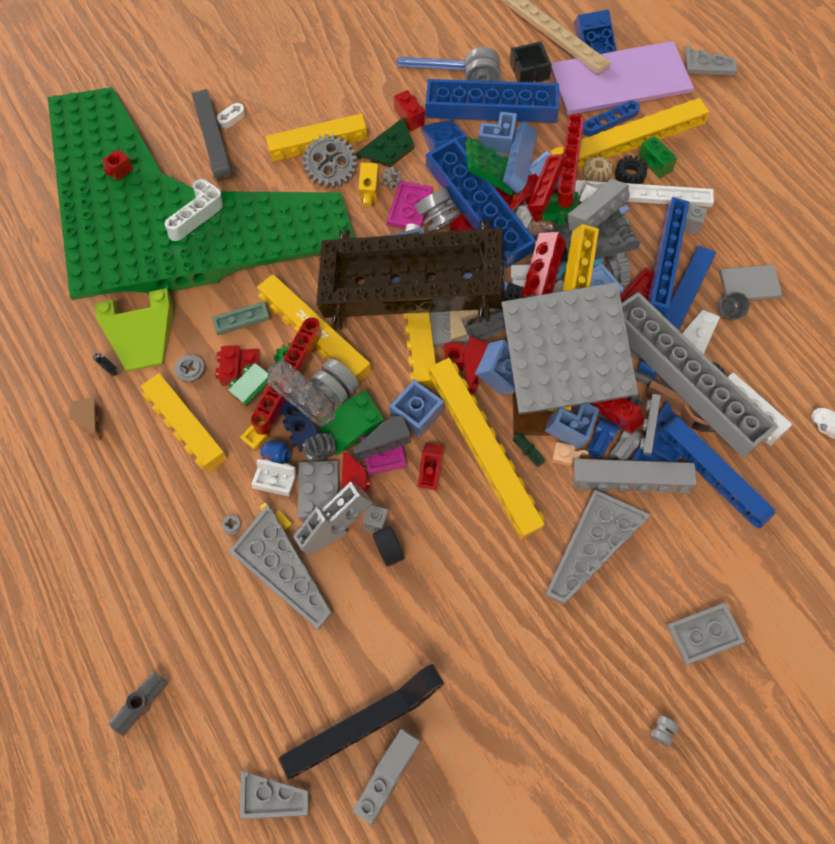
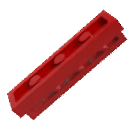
[527,153,566,222]

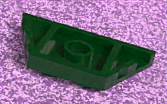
[356,118,414,167]

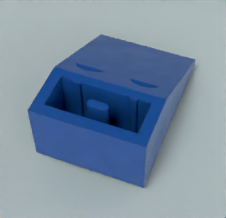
[574,9,617,54]

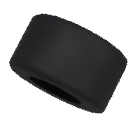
[372,526,405,567]

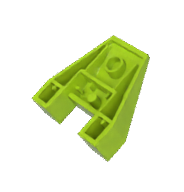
[95,288,174,372]

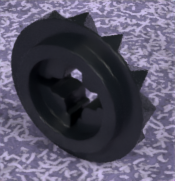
[93,353,118,376]

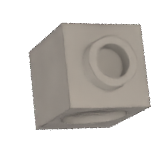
[684,204,707,235]
[363,505,389,533]

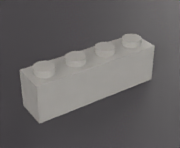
[568,179,630,231]

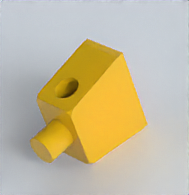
[358,162,381,208]

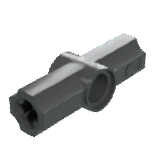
[108,671,168,736]

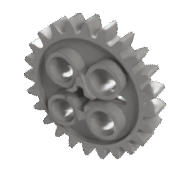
[302,134,357,189]

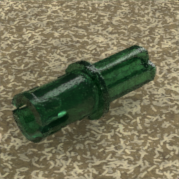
[512,432,545,467]

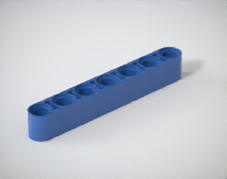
[659,416,775,528]

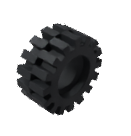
[615,155,648,184]

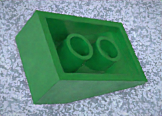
[317,390,384,456]

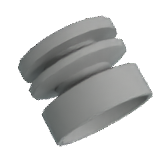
[414,187,460,232]

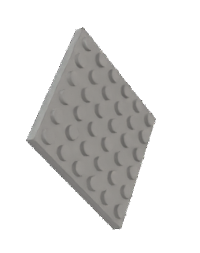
[502,282,638,415]

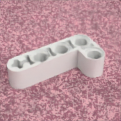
[165,179,223,241]

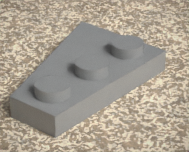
[685,45,737,76]
[640,394,661,456]
[240,771,309,819]

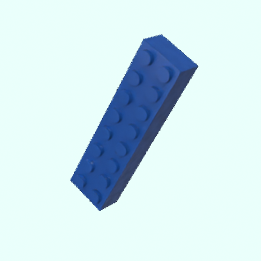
[425,79,559,123]
[425,138,536,269]

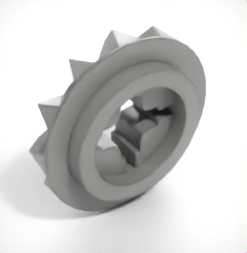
[174,355,205,383]

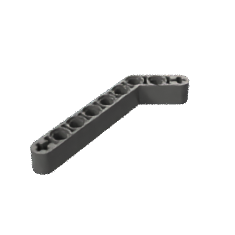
[191,89,232,181]

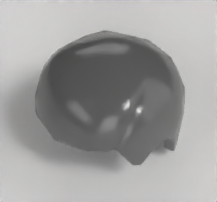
[718,292,750,321]

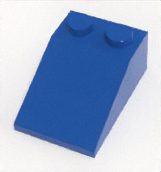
[421,119,467,151]

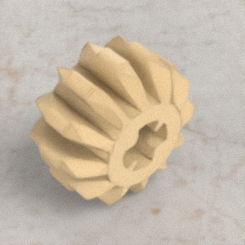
[583,155,613,182]

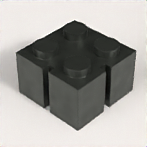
[510,41,552,82]

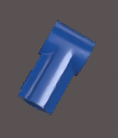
[587,418,619,459]

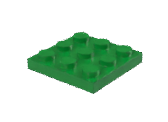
[465,137,514,195]

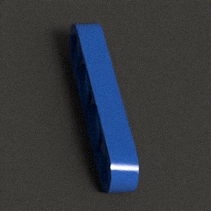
[583,101,640,137]

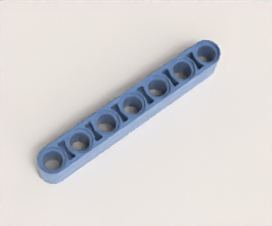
[503,121,537,194]

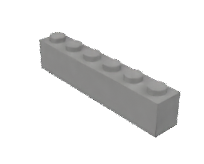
[572,459,696,494]

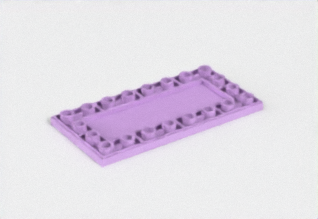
[551,41,694,115]

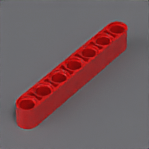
[558,114,584,208]
[251,317,322,435]

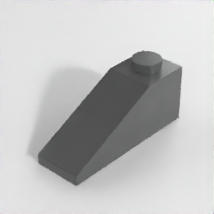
[353,415,411,461]

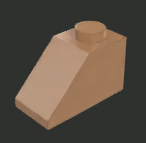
[69,398,101,440]

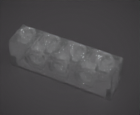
[267,359,335,428]

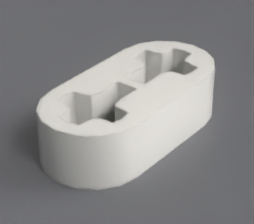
[217,103,245,129]

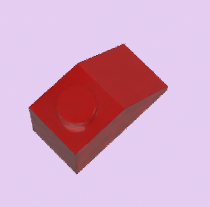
[418,443,445,490]
[342,452,371,494]

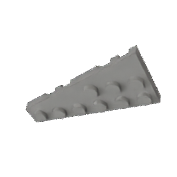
[545,490,650,605]
[228,504,333,630]

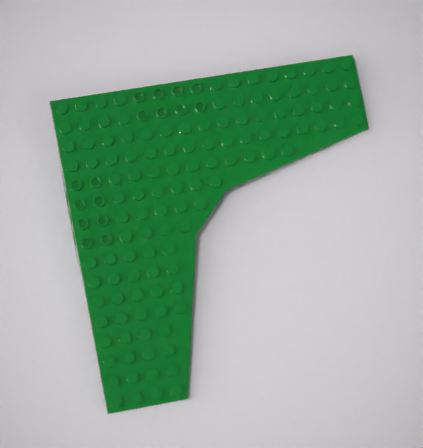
[47,87,355,300]

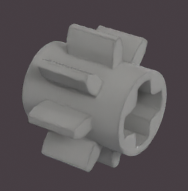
[380,167,402,189]

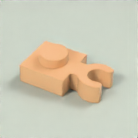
[552,442,588,466]

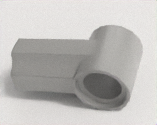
[609,430,646,461]

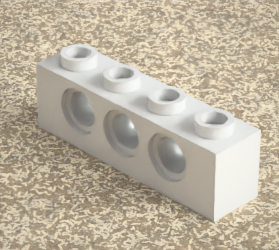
[728,373,793,446]

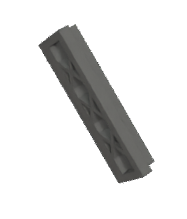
[465,293,536,340]

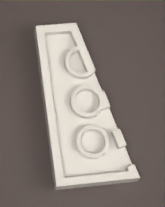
[682,310,720,354]

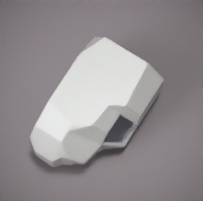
[811,408,835,439]

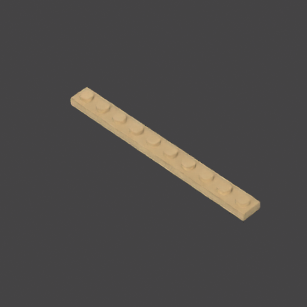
[500,0,610,74]

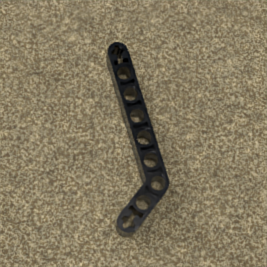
[278,664,445,780]

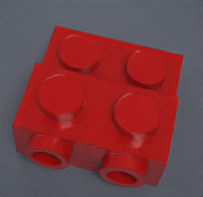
[215,346,260,386]

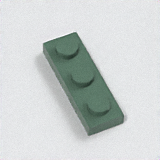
[212,302,270,336]

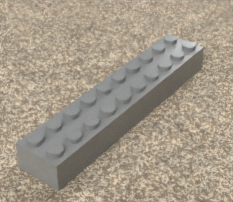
[621,292,779,459]

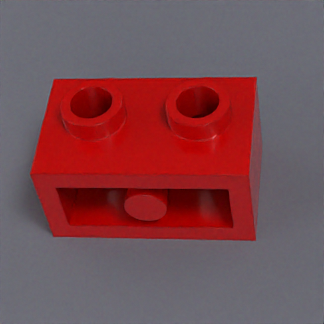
[394,90,425,132]

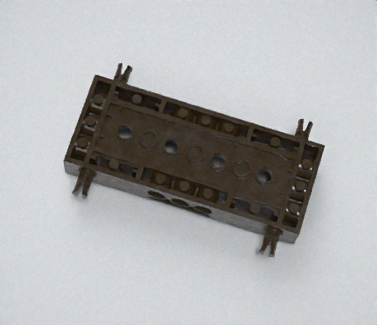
[316,219,505,330]

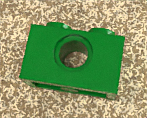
[638,136,677,179]

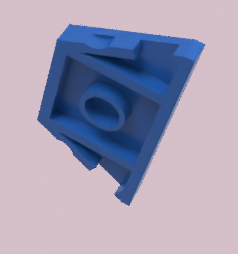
[632,402,683,462]

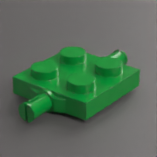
[543,187,579,226]

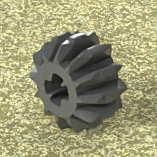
[302,433,336,462]

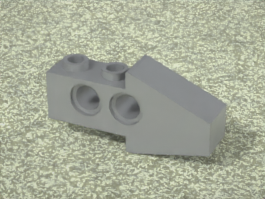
[293,482,373,555]
[352,729,422,824]

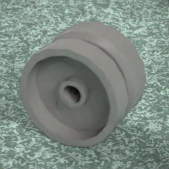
[464,47,501,81]
[310,358,359,406]

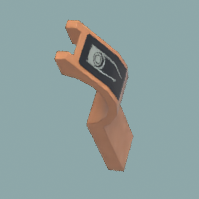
[645,380,716,432]

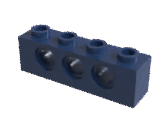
[276,374,318,452]

